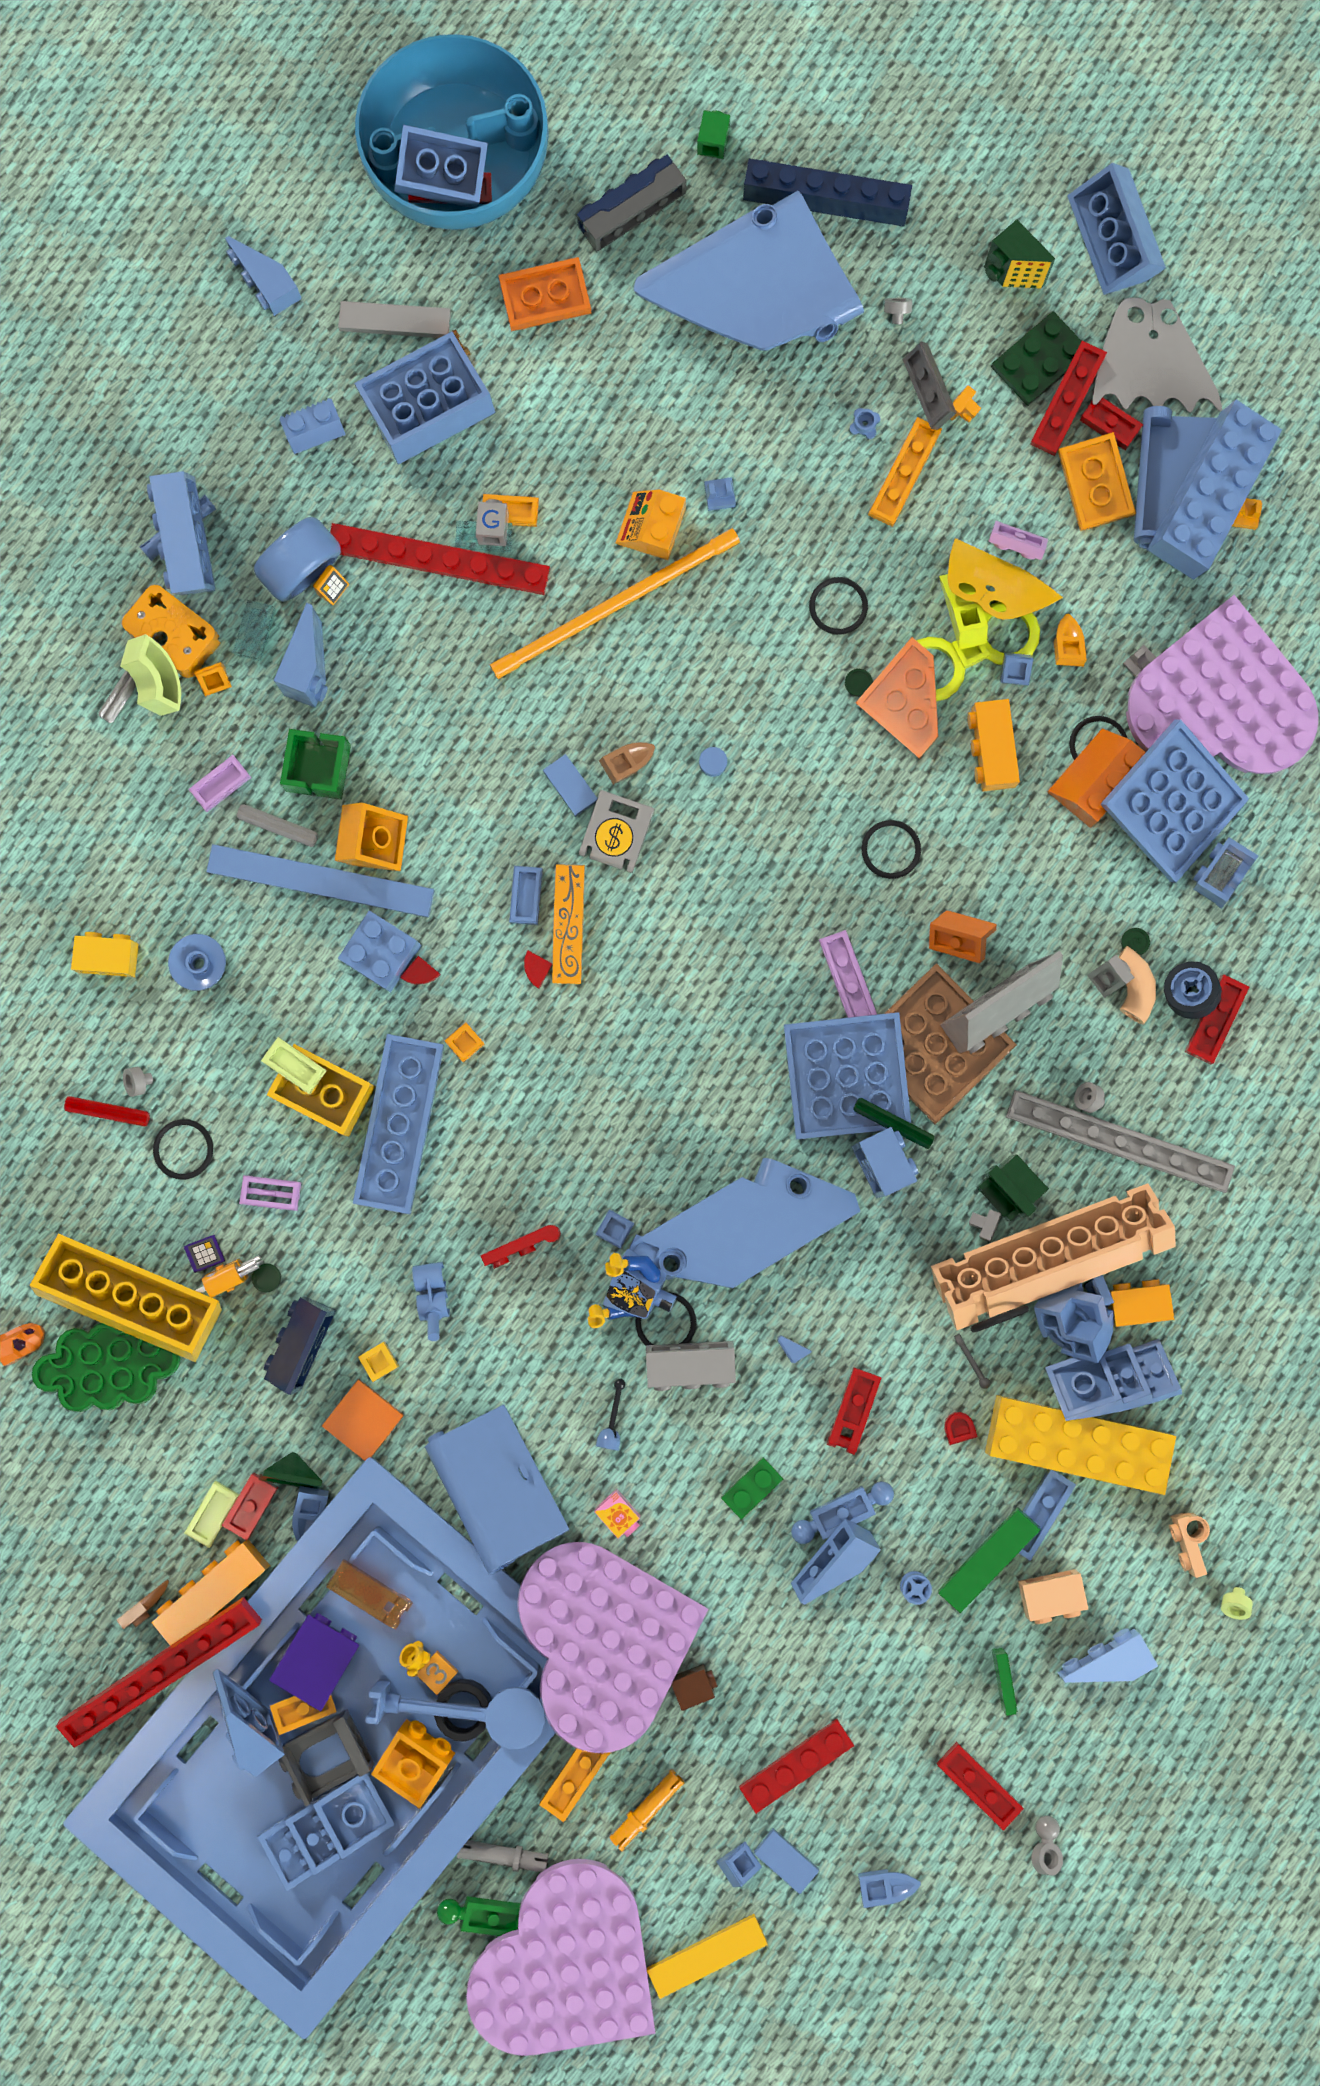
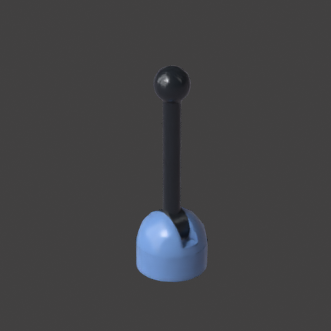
[596,1379,626,1451]

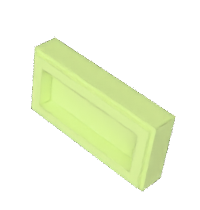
[261,1037,327,1094]
[184,1481,239,1548]

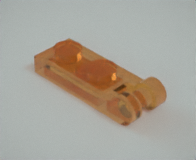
[326,1559,413,1629]

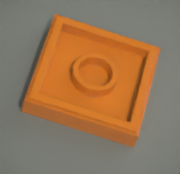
[322,1379,404,1461]

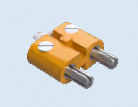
[195,1255,263,1298]

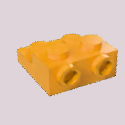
[371,1719,455,1809]

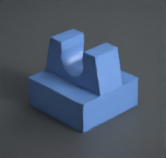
[704,477,736,511]

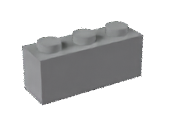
[646,1341,736,1391]

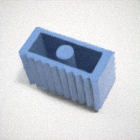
[280,398,346,454]

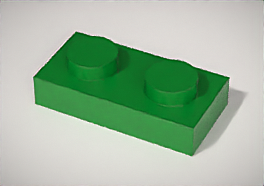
[721,1457,783,1520]

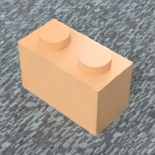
[1018,1569,1088,1624]

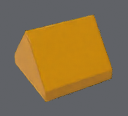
[194,662,232,696]

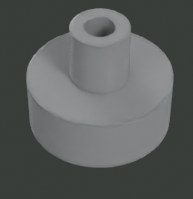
[884,298,912,324]
[123,1066,153,1097]
[1074,1082,1105,1113]

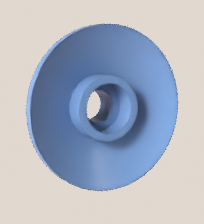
[168,934,226,991]

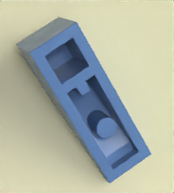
[791,1519,881,1605]

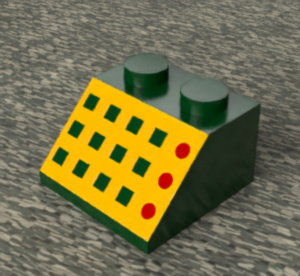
[984,219,1055,288]

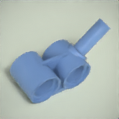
[412,1262,450,1341]

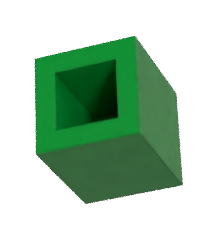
[697,110,731,159]

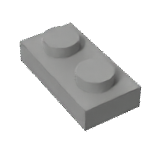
[1087,955,1134,998]

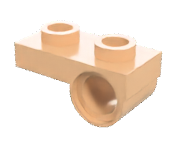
[1169,1513,1210,1578]

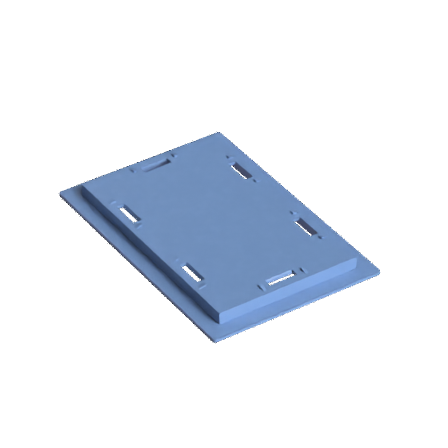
[63,1457,556,2039]

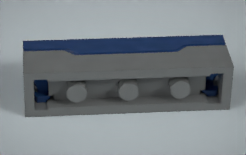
[577,154,686,252]

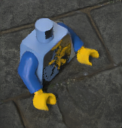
[587,1249,677,1328]

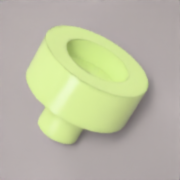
[1221,1587,1253,1620]

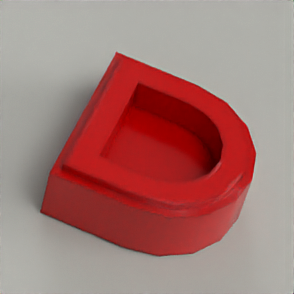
[944,1412,978,1445]

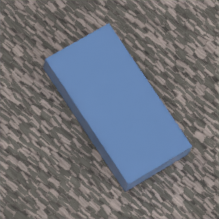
[543,754,598,817]
[509,866,543,925]
[754,1828,819,1894]

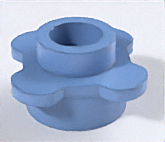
[849,408,880,439]

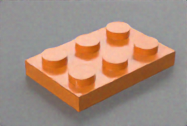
[498,257,591,331]

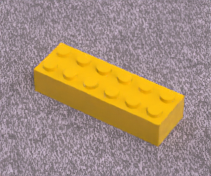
[30,1233,222,1362]
[985,1395,1176,1495]

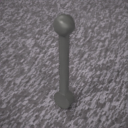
[954,1334,991,1389]

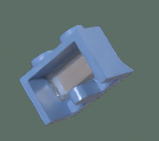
[1193,837,1258,909]

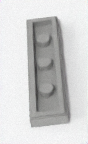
[338,301,451,338]

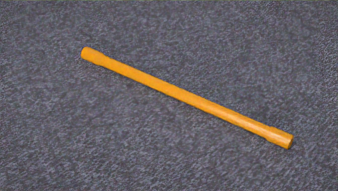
[490,528,740,679]

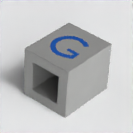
[476,499,509,546]

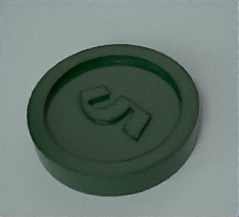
[845,669,873,697]
[1121,928,1150,956]
[252,1263,281,1293]

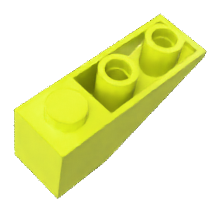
[939,574,988,650]

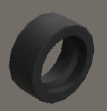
[434,1679,491,1741]

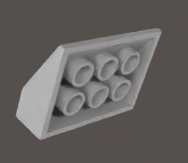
[940,951,1063,1054]

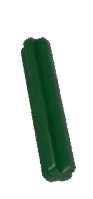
[853,1098,935,1149]

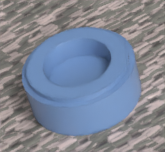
[699,747,727,777]

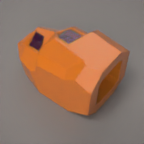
[0,1323,45,1366]

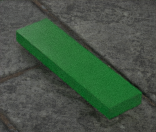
[938,1507,1041,1613]

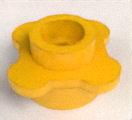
[399,1641,430,1677]

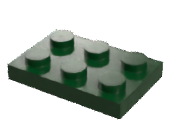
[991,311,1081,406]

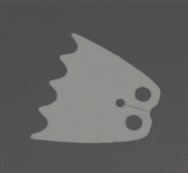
[1093,298,1222,413]

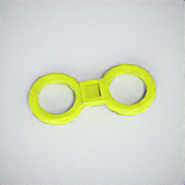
[916,602,1040,702]

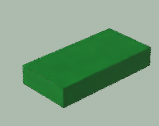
[992,1648,1018,1716]

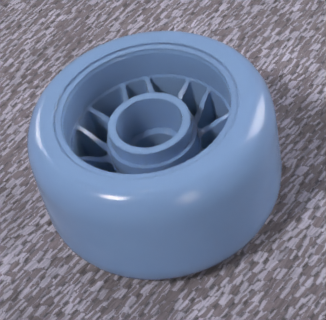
[254,517,341,602]

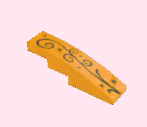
[552,864,585,984]

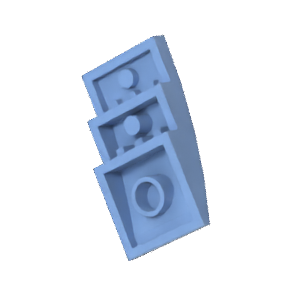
[1045,1339,1182,1421]
[257,1774,395,1892]

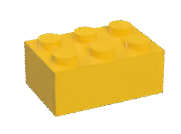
[267,1044,376,1137]

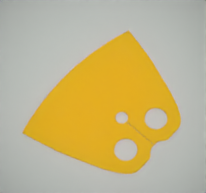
[948,538,1063,619]

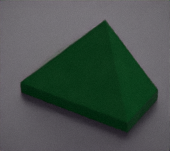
[258,1452,322,1489]

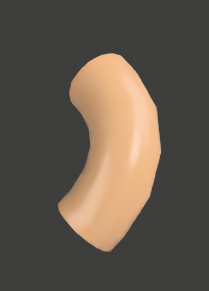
[1119,946,1156,1025]

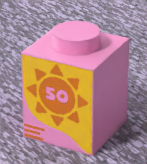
[594,1489,640,1538]

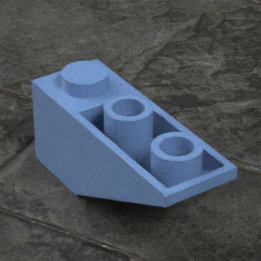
[225,236,302,316]

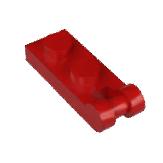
[480,1225,561,1269]
[827,1367,882,1455]

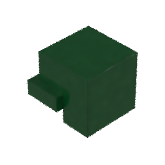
[976,1154,1049,1221]

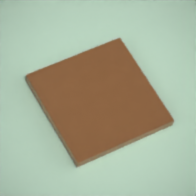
[884,963,1017,1125]

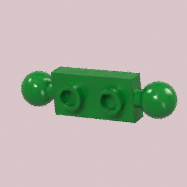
[437,1896,521,1936]

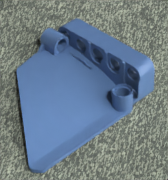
[634,191,864,351]

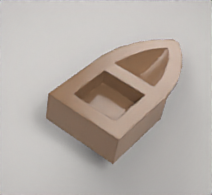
[599,742,655,785]
[117,1579,169,1629]

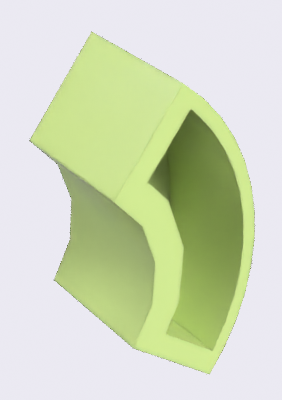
[120,634,181,716]

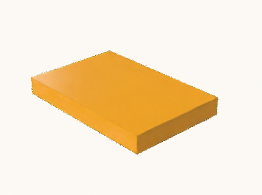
[1058,432,1136,531]

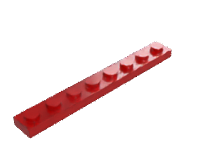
[330,523,550,595]
[55,1597,262,1748]

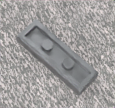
[903,342,956,430]

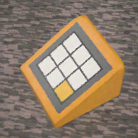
[313,565,349,605]

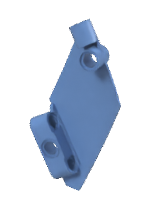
[629,1158,860,1288]

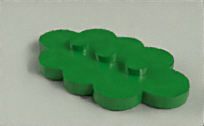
[32,1323,181,1412]

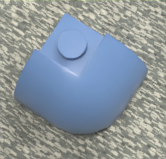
[1034,1283,1114,1363]

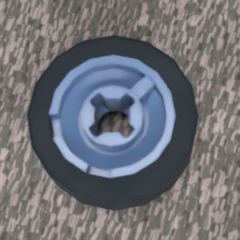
[1163,961,1222,1019]

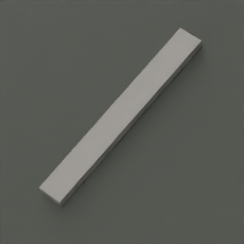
[1005,1090,1235,1193]

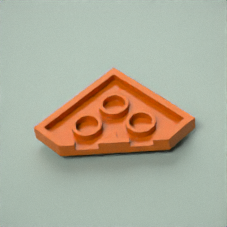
[856,637,939,759]

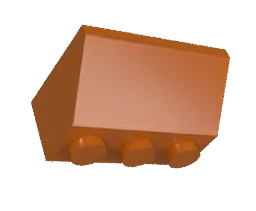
[1047,728,1146,828]

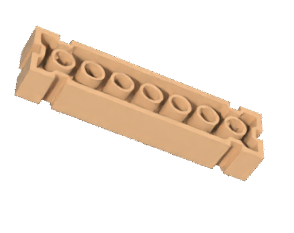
[931,1183,1176,1330]

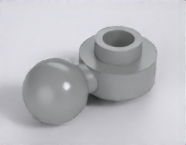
[1031,1815,1063,1875]

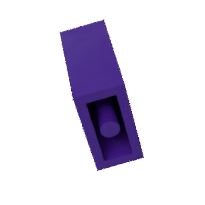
[269,1613,360,1711]

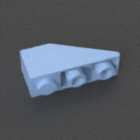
[1058,1628,1158,1683]

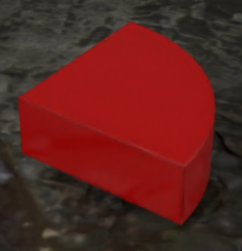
[524,950,553,989]
[400,956,441,985]

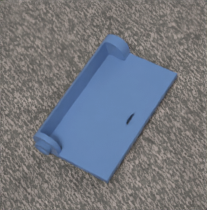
[1134,406,1217,549]
[425,1405,569,1575]

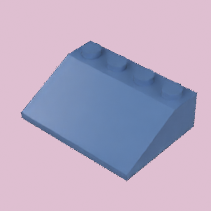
[354,332,495,464]

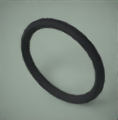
[809,577,868,635]
[1069,716,1128,760]
[861,820,921,879]
[153,1119,213,1180]
[635,1292,697,1346]
[970,1305,1029,1333]

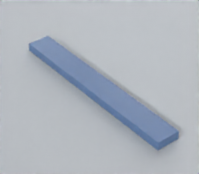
[206,844,435,918]

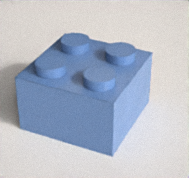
[338,910,422,993]

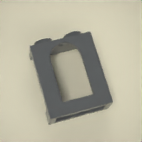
[278,1709,374,1807]

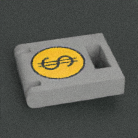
[579,790,655,873]

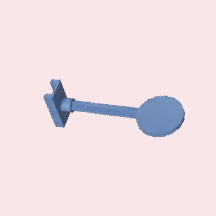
[365,1680,545,1750]

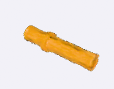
[609,1769,685,1851]

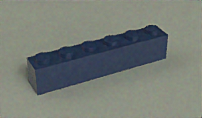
[743,158,912,227]

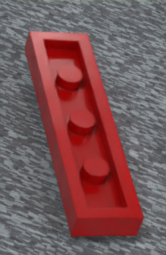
[1030,340,1107,456]
[739,1719,854,1814]

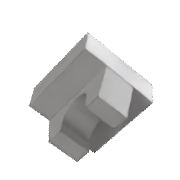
[1123,645,1157,677]
[969,1210,1001,1243]

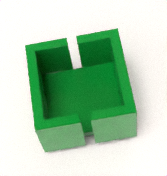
[280,729,351,800]

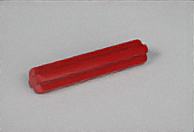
[64,1096,150,1127]

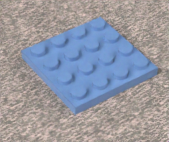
[1100,719,1249,883]
[784,1012,911,1139]

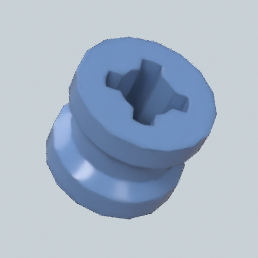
[900,1571,932,1605]

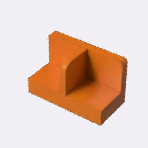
[929,911,997,963]

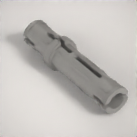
[457,1840,549,1873]

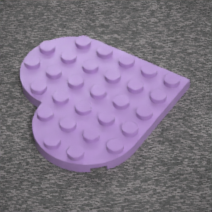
[1126,595,1318,775]
[517,1542,708,1753]
[467,1859,656,2056]

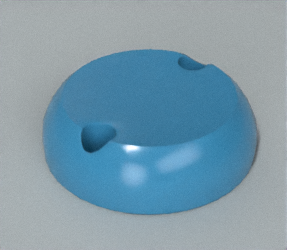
[355,34,548,230]

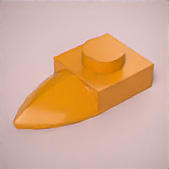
[1054,614,1087,667]

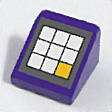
[184,1235,225,1273]

